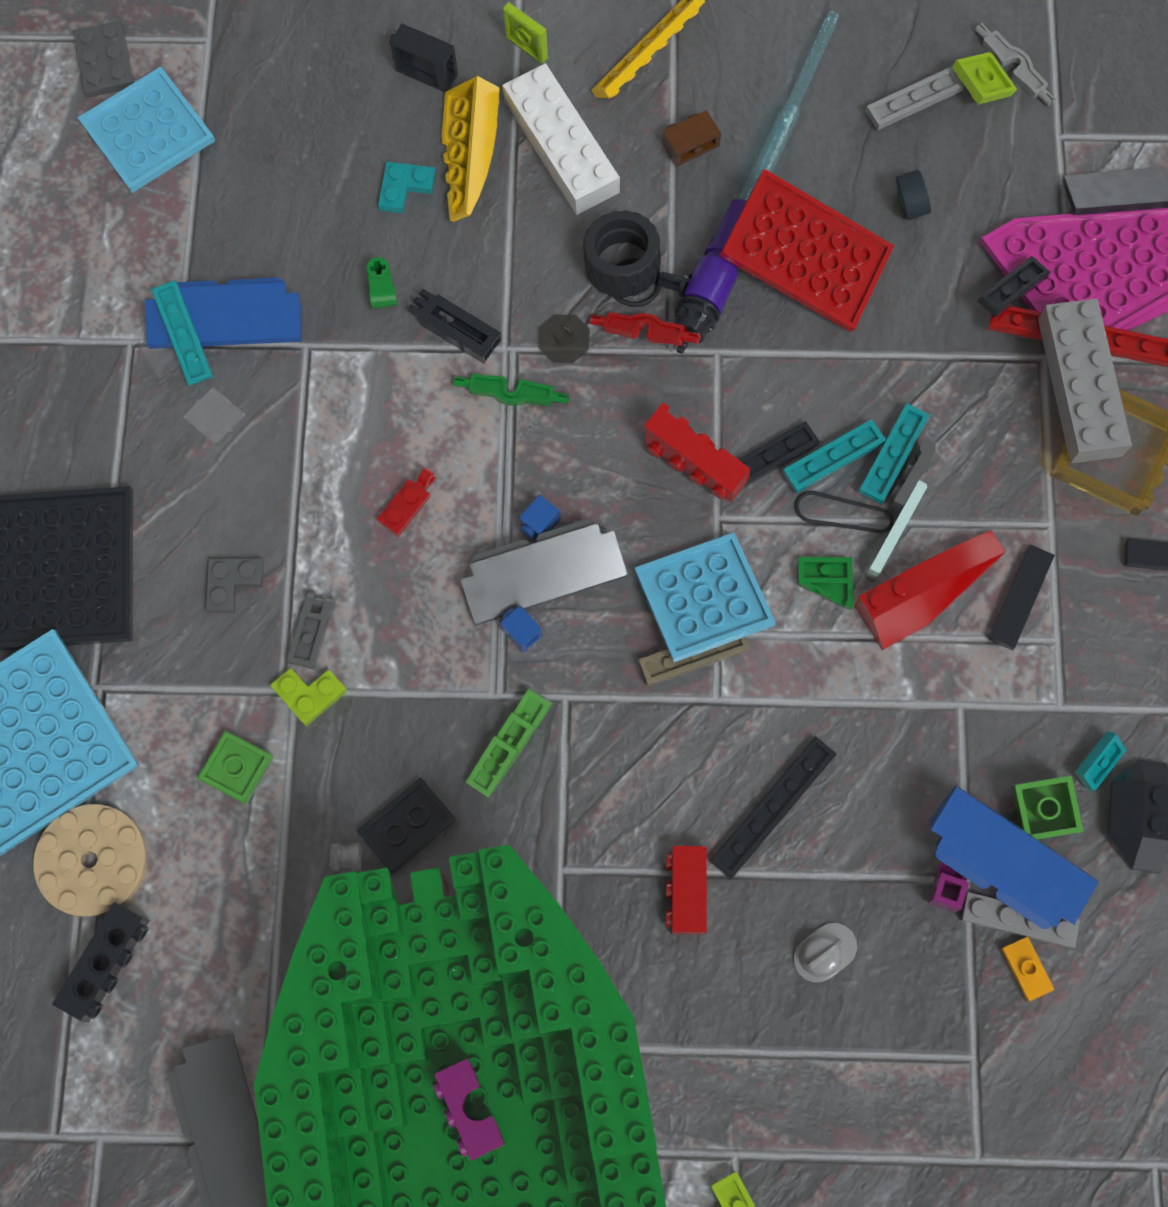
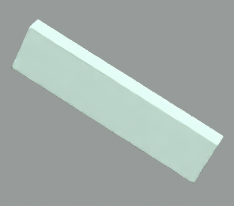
[866,480,928,580]

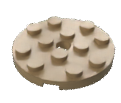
[33,804,147,917]

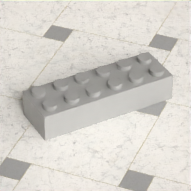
[1038,298,1132,464]

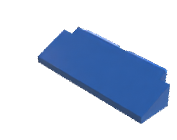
[145,278,303,349]
[929,785,1099,929]

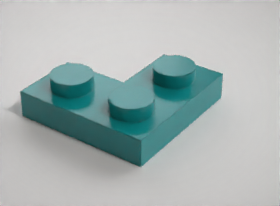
[378,162,436,213]

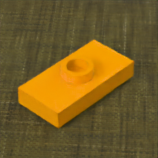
[1001,937,1055,1002]

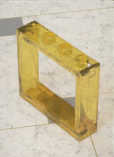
[1049,389,1168,516]

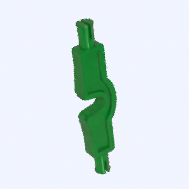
[453,373,569,406]

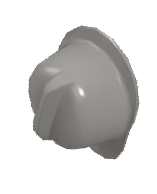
[794,923,857,982]

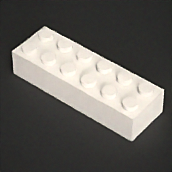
[503,63,620,215]

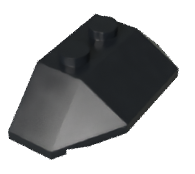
[1108,759,1168,874]

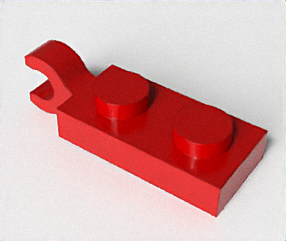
[377,467,436,537]

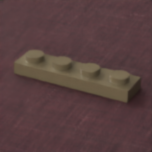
[638,637,750,687]

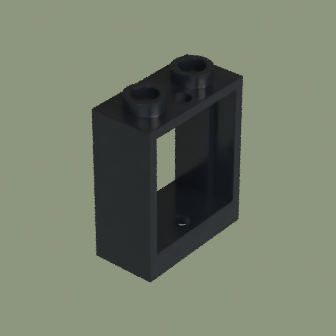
[389,23,458,92]

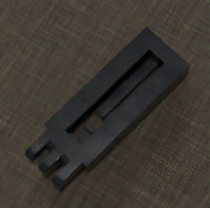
[407,289,502,364]

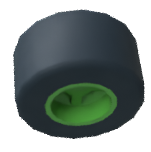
[896,169,931,220]

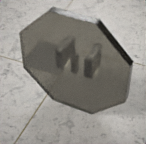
[538,315,590,363]

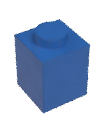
[519,495,561,539]
[500,606,543,653]

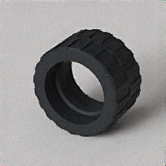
[583,210,661,298]

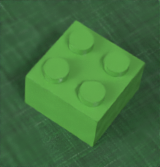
[1010,775,1084,839]

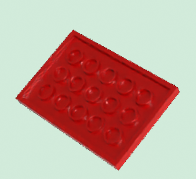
[719,169,894,332]

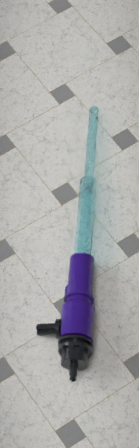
[657,11,840,354]

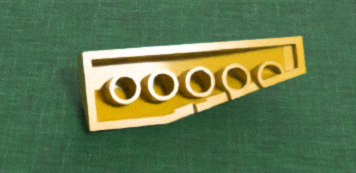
[441,76,500,222]

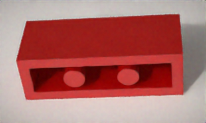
[666,846,707,935]

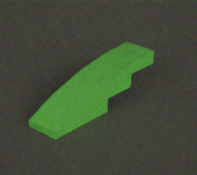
[466,689,553,797]

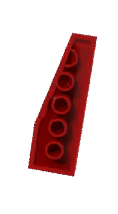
[854,530,1006,650]

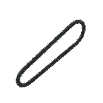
[795,491,894,533]

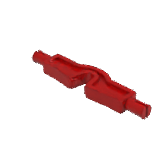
[590,312,701,346]

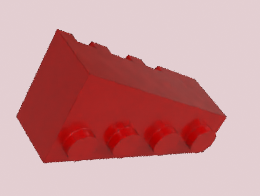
[644,402,750,503]

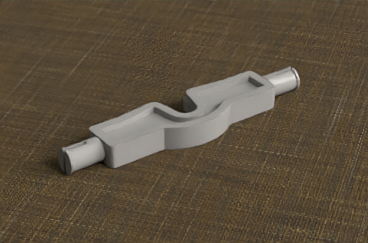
[975,23,1056,106]

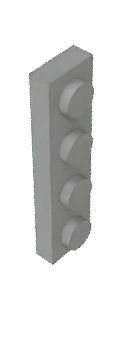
[865,66,965,130]
[960,892,1080,949]

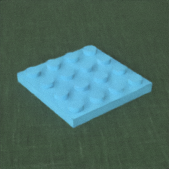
[78,67,215,193]
[635,532,775,663]

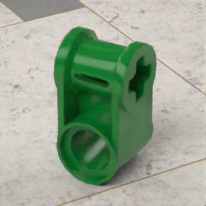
[367,257,398,310]

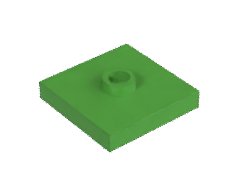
[197,731,274,805]

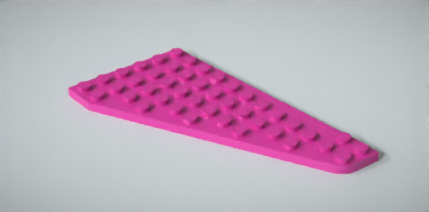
[980,208,1168,331]

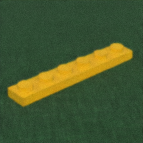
[591,0,705,99]

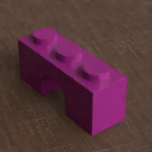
[927,861,969,913]
[432,1058,505,1161]

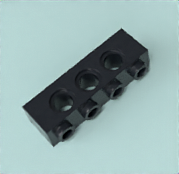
[52,902,150,1022]

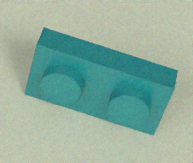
[1075,731,1127,792]

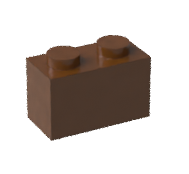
[662,110,721,167]

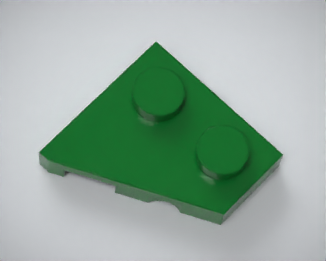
[797,557,854,610]

